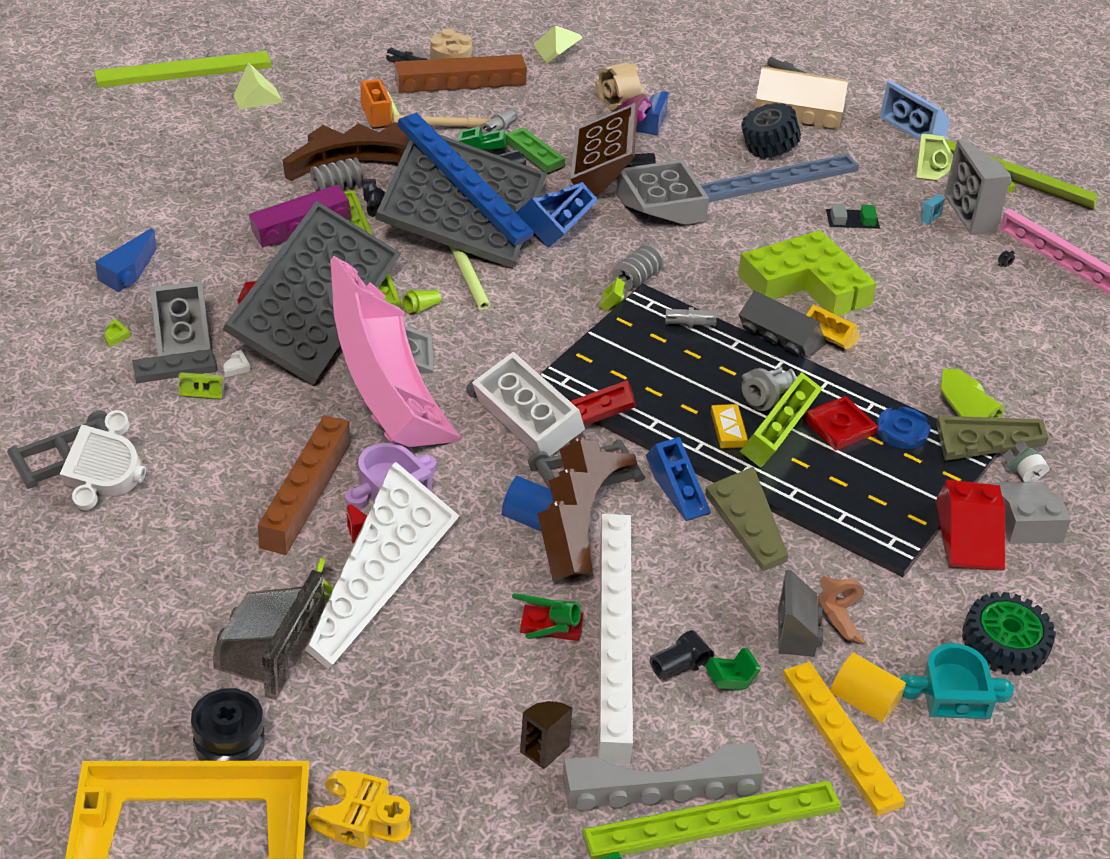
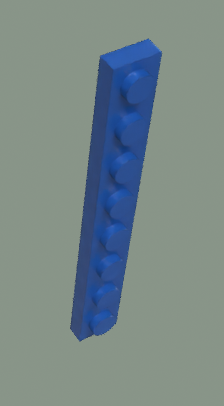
[397,112,534,246]

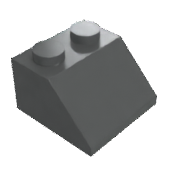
[778,570,823,657]

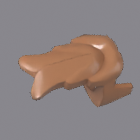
[817,576,865,644]

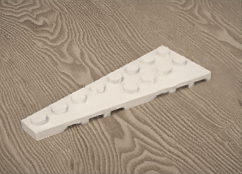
[305,462,459,670]

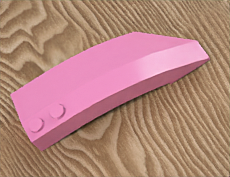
[330,256,462,447]

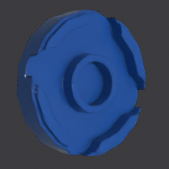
[876,407,931,449]

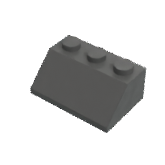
[738,290,826,357]

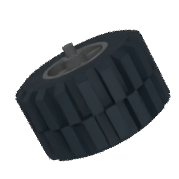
[741,103,801,158]

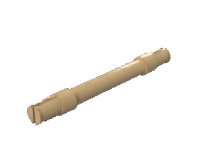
[392,115,489,128]

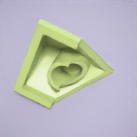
[534,26,582,63]
[233,62,282,109]
[915,134,954,180]

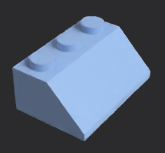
[880,80,950,140]

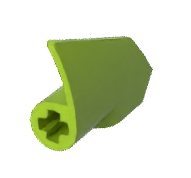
[940,369,1005,418]

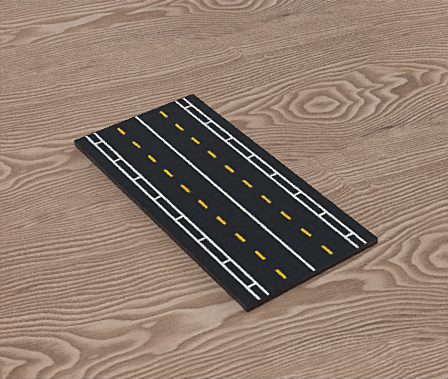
[539,283,1000,578]

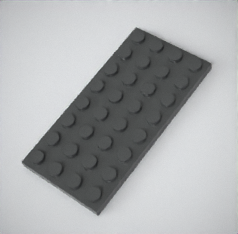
[222,201,401,385]

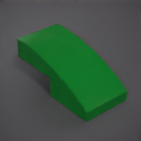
[457,126,507,149]

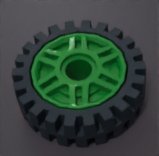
[962,592,1056,676]

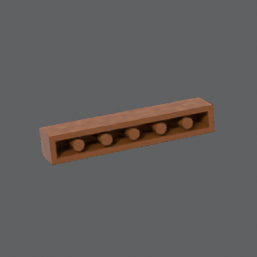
[395,54,527,93]
[258,415,350,555]

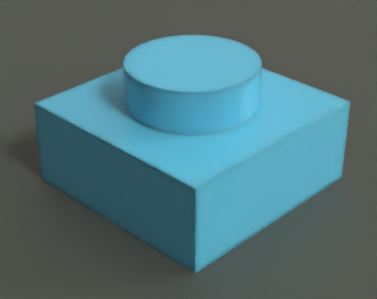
[921,194,945,225]

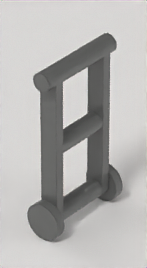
[7,410,108,489]
[528,439,645,489]

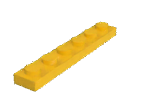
[782,662,906,817]

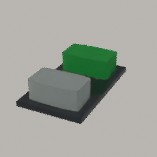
[826,203,880,229]

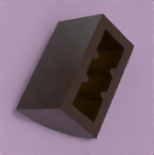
[520,701,573,769]

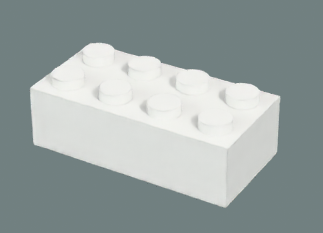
[472,352,585,457]

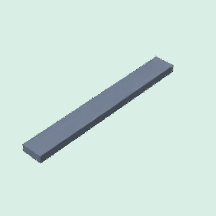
[700,154,859,202]

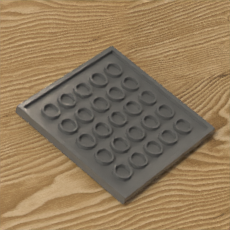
[375,135,547,269]

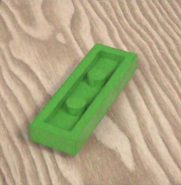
[506,127,565,173]

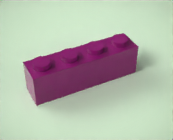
[249,185,352,248]

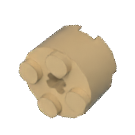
[430,29,472,60]
[595,62,644,110]

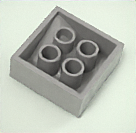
[944,139,1011,235]
[616,159,709,225]

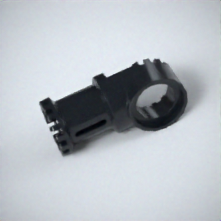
[363,179,386,217]

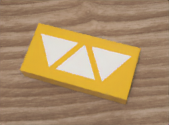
[711,404,748,448]

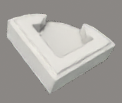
[223,350,250,377]

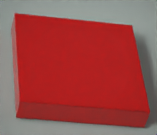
[803,396,879,451]

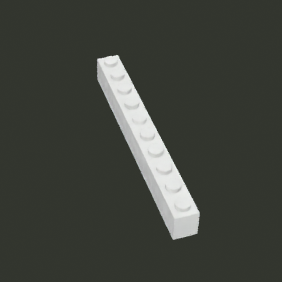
[598,514,633,766]

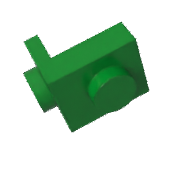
[705,648,761,690]

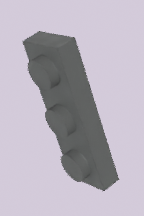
[132,349,216,383]

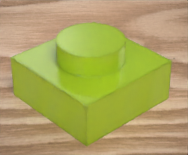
[599,277,625,311]

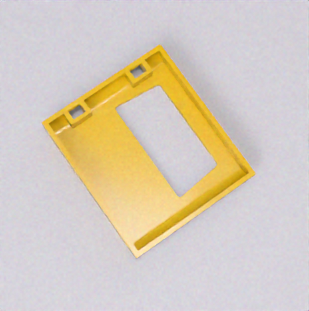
[65,761,310,859]

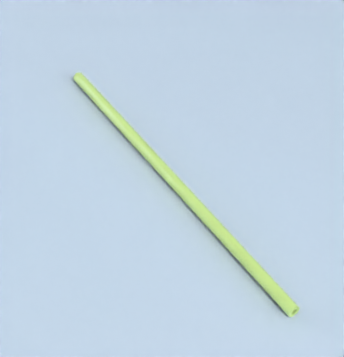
[387,91,490,310]

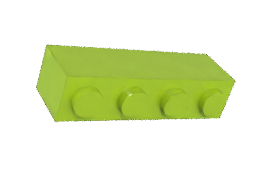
[740,372,823,468]

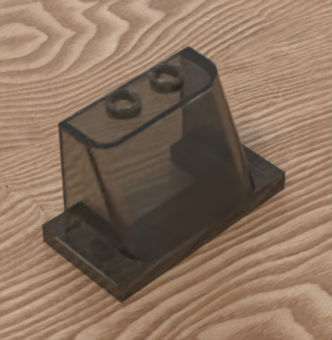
[213,570,325,700]

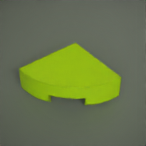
[104,319,131,347]

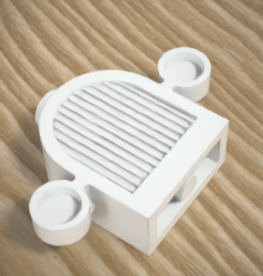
[60,410,146,510]

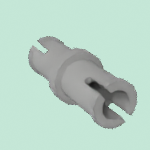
[481,107,518,134]
[665,307,717,327]

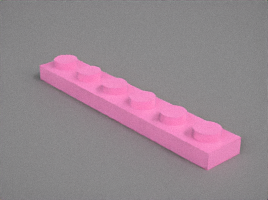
[1000,209,1110,294]

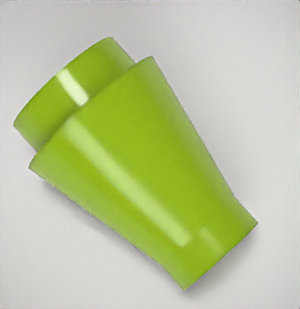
[402,290,441,314]

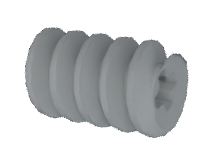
[310,157,362,190]
[612,244,664,291]

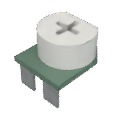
[1003,439,1050,482]

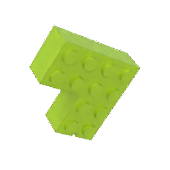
[738,230,877,316]

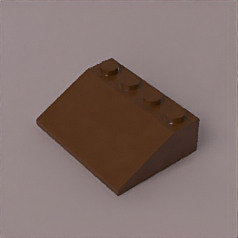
[570,103,638,197]

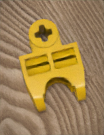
[307,770,411,850]

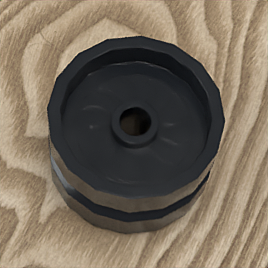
[191,688,265,761]

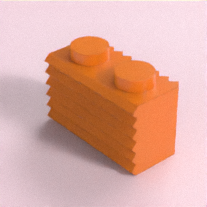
[360,79,392,127]

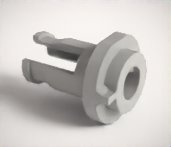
[742,366,796,411]

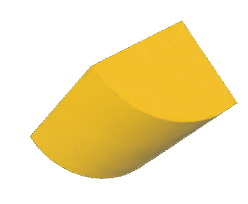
[806,304,860,350]
[830,653,906,723]

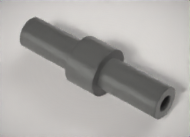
[767,57,806,73]

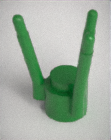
[512,593,581,639]

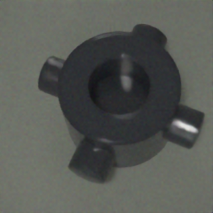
[998,250,1015,267]

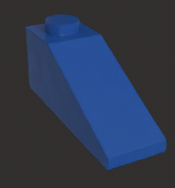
[95,228,157,292]
[645,437,711,521]

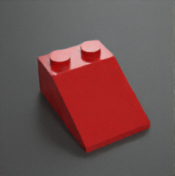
[936,479,1005,571]

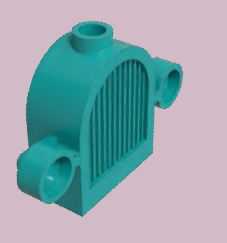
[900,643,1014,719]

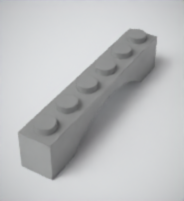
[562,742,763,811]

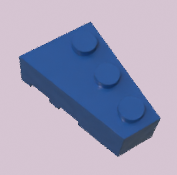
[516,182,598,248]

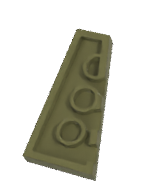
[936,416,1049,461]
[705,466,788,571]

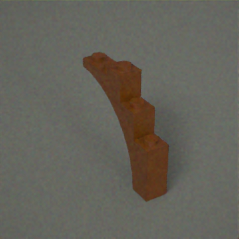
[282,122,410,181]
[537,437,637,581]

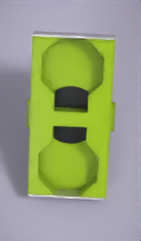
[178,372,225,399]

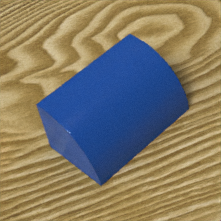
[636,91,669,136]
[501,475,553,531]

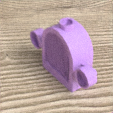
[345,443,436,510]

